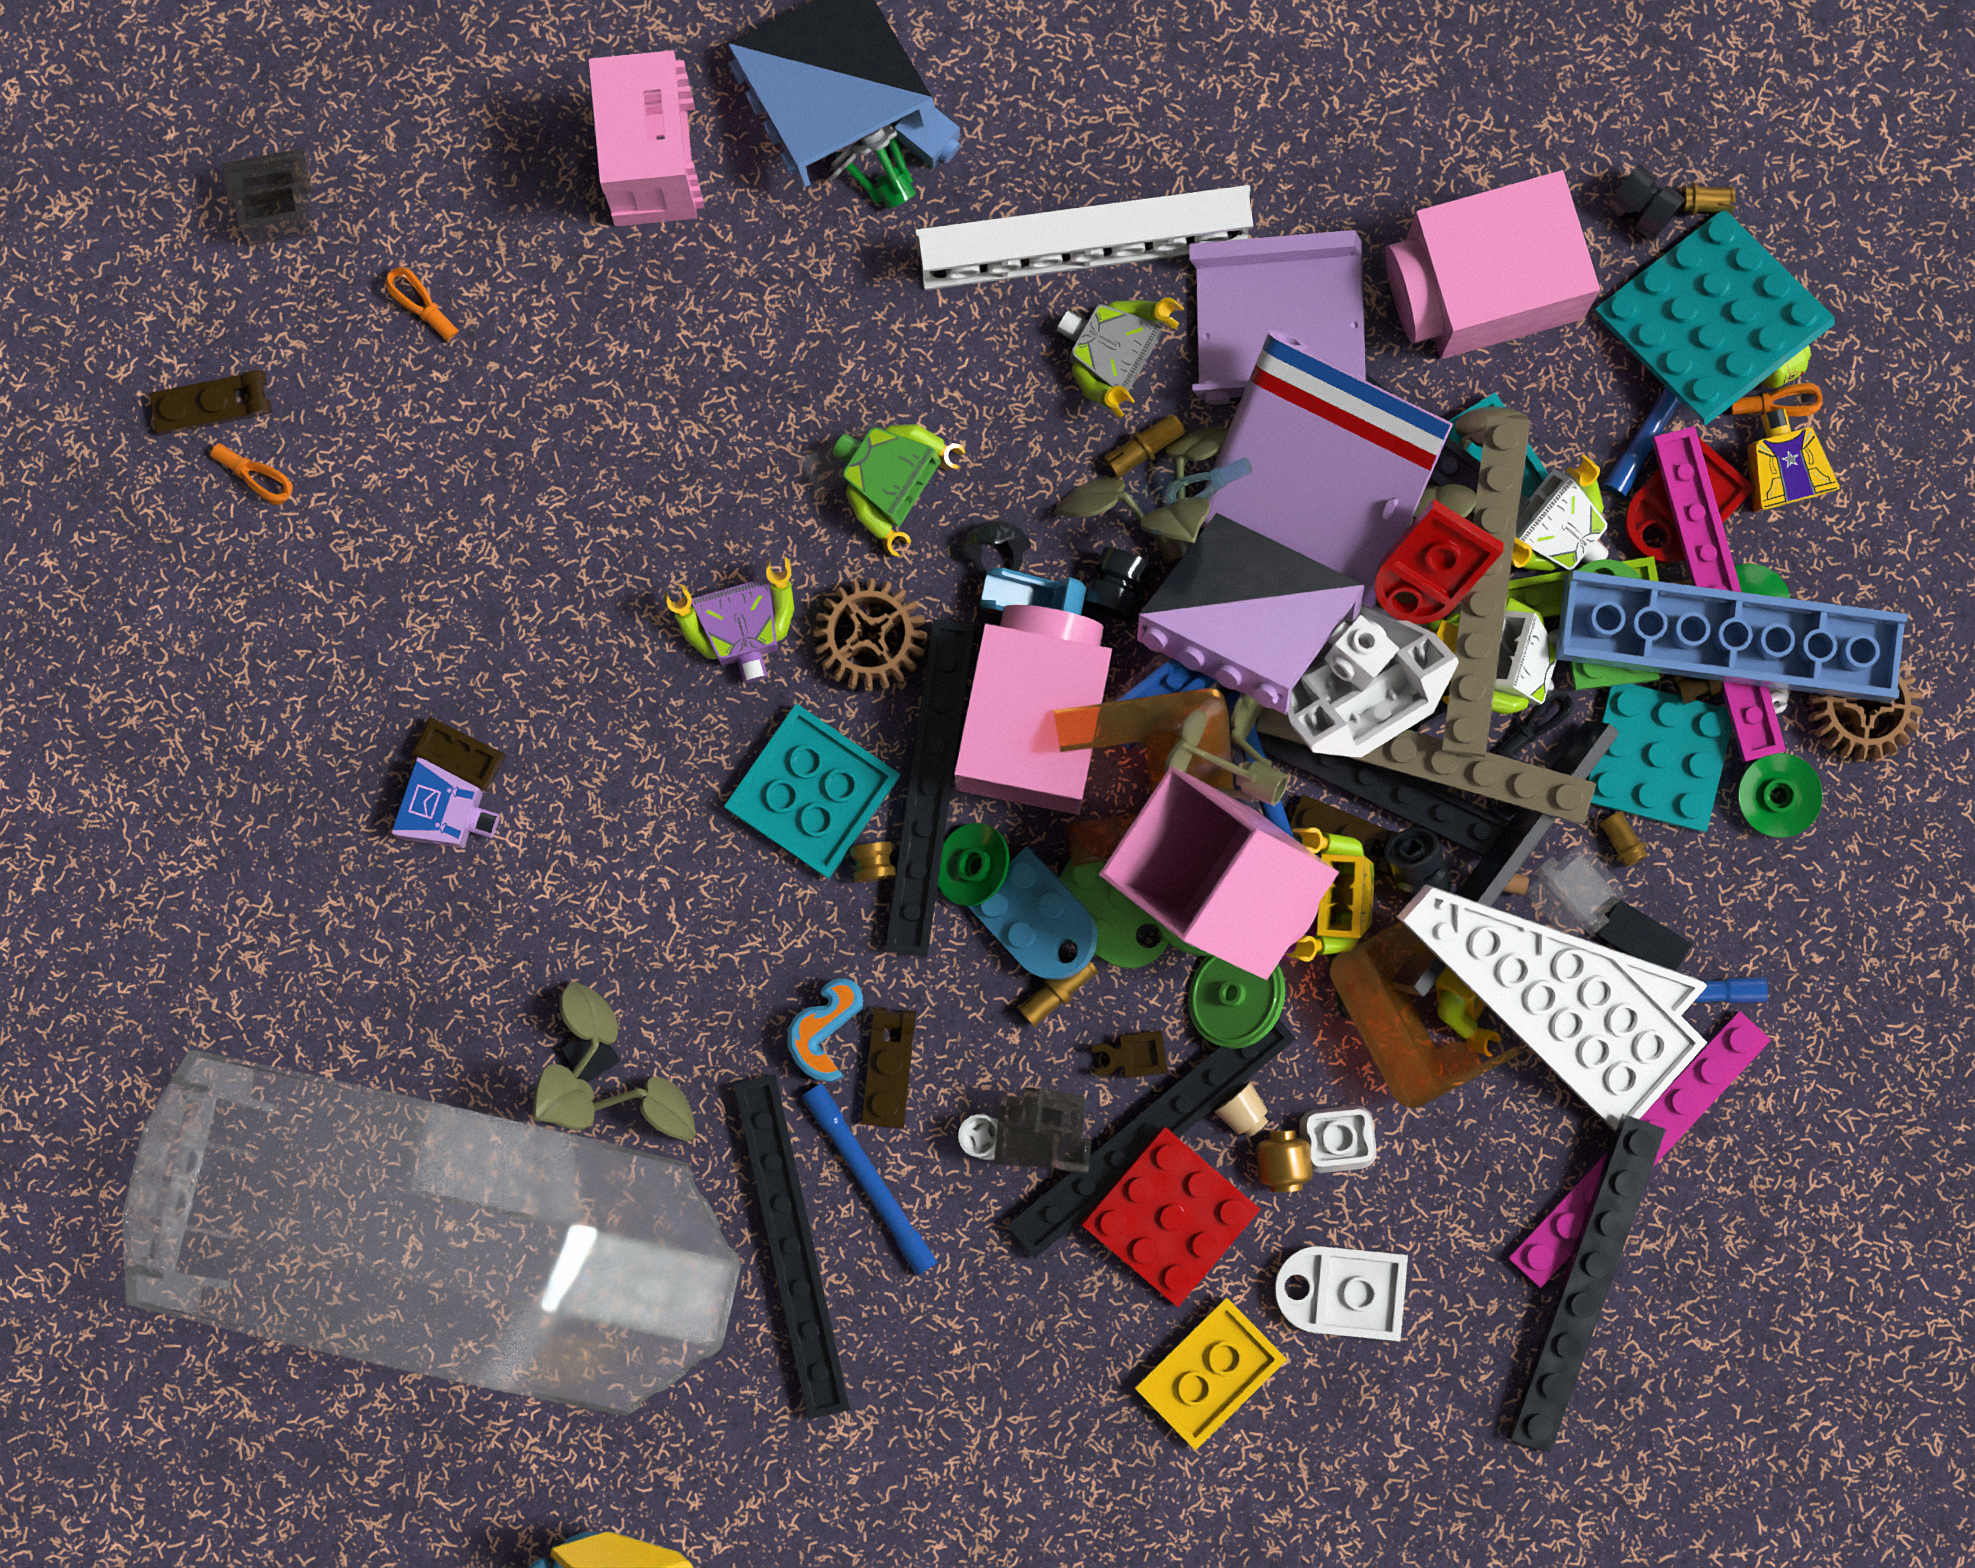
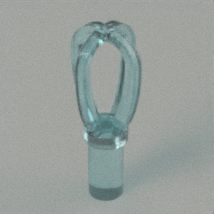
[1166,457,1253,505]

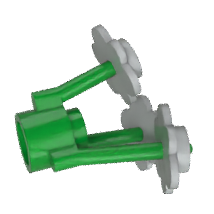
[828,123,916,210]

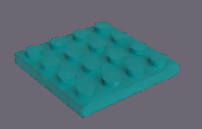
[1595,211,1835,426]

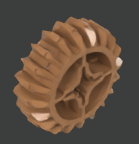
[813,578,927,692]
[1807,662,1923,763]

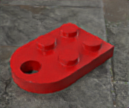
[1624,437,1756,565]
[1375,499,1504,624]

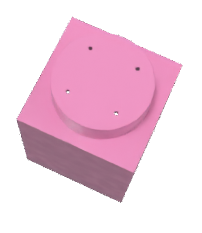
[1385,170,1600,360]
[955,605,1112,815]
[1099,765,1339,980]

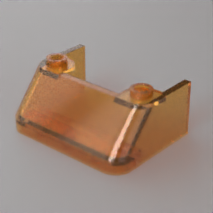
[1330,921,1524,1108]

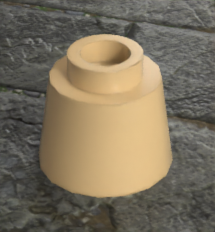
[1213,1081,1268,1137]

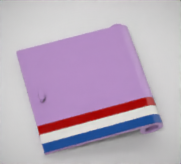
[1201,330,1453,608]

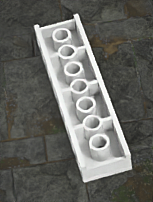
[916,185,1253,290]

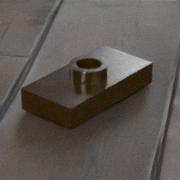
[411,717,507,793]

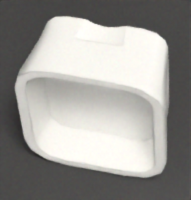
[1300,1105,1376,1173]

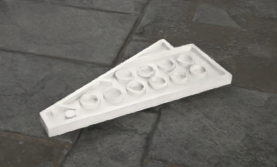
[1397,885,1707,1132]

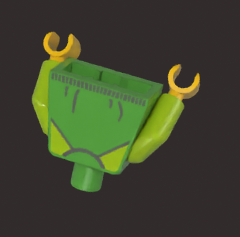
[833,424,965,556]

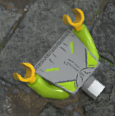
[1056,297,1184,418]

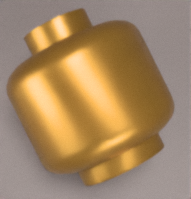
[1256,1130,1313,1192]

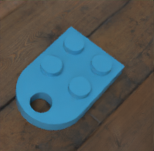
[969,846,1097,980]

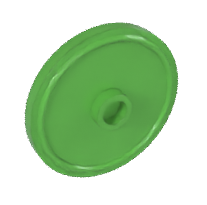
[1188,955,1285,1049]

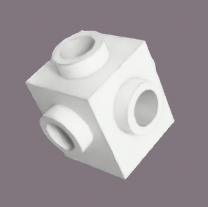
[1324,615,1400,692]

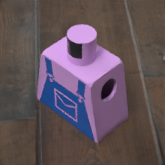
[392,757,500,848]

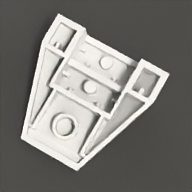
[1288,603,1459,758]

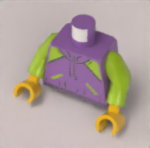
[663,557,795,683]

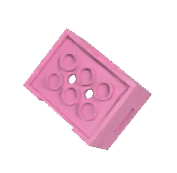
[589,50,704,226]

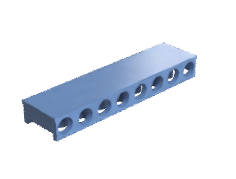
[1555,570,1908,703]

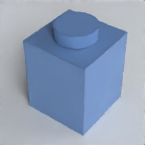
[895,109,961,169]

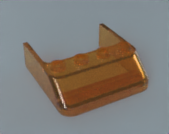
[1053,689,1233,866]

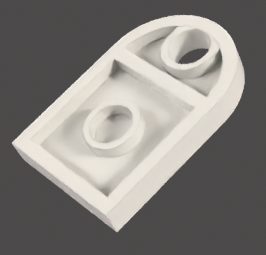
[1275,1246,1408,1341]

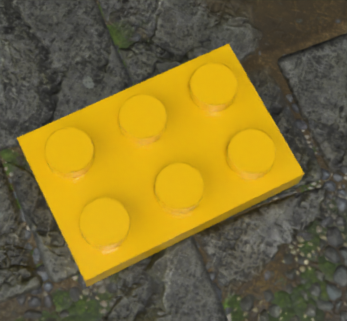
[1135,1298,1287,1451]

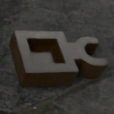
[1091,1030,1168,1079]

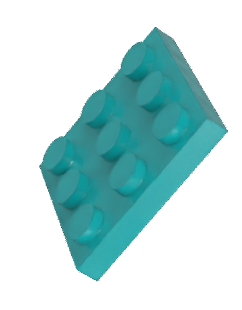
[1587,684,1732,834]
[724,703,901,880]

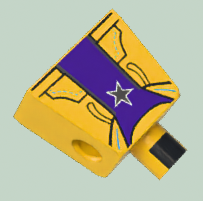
[1747,408,1840,512]

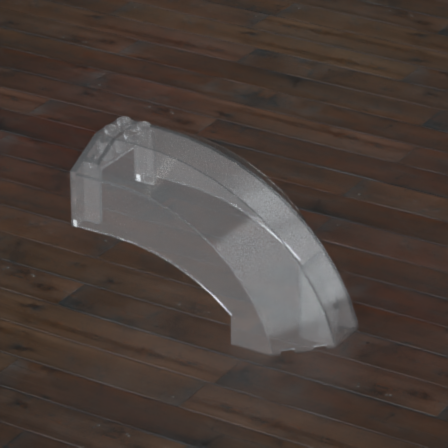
[122,1049,741,1416]

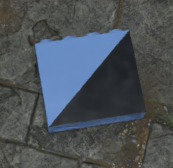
[728,0,939,187]

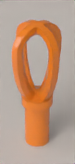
[385,266,459,342]
[1731,383,1823,416]
[210,443,293,505]

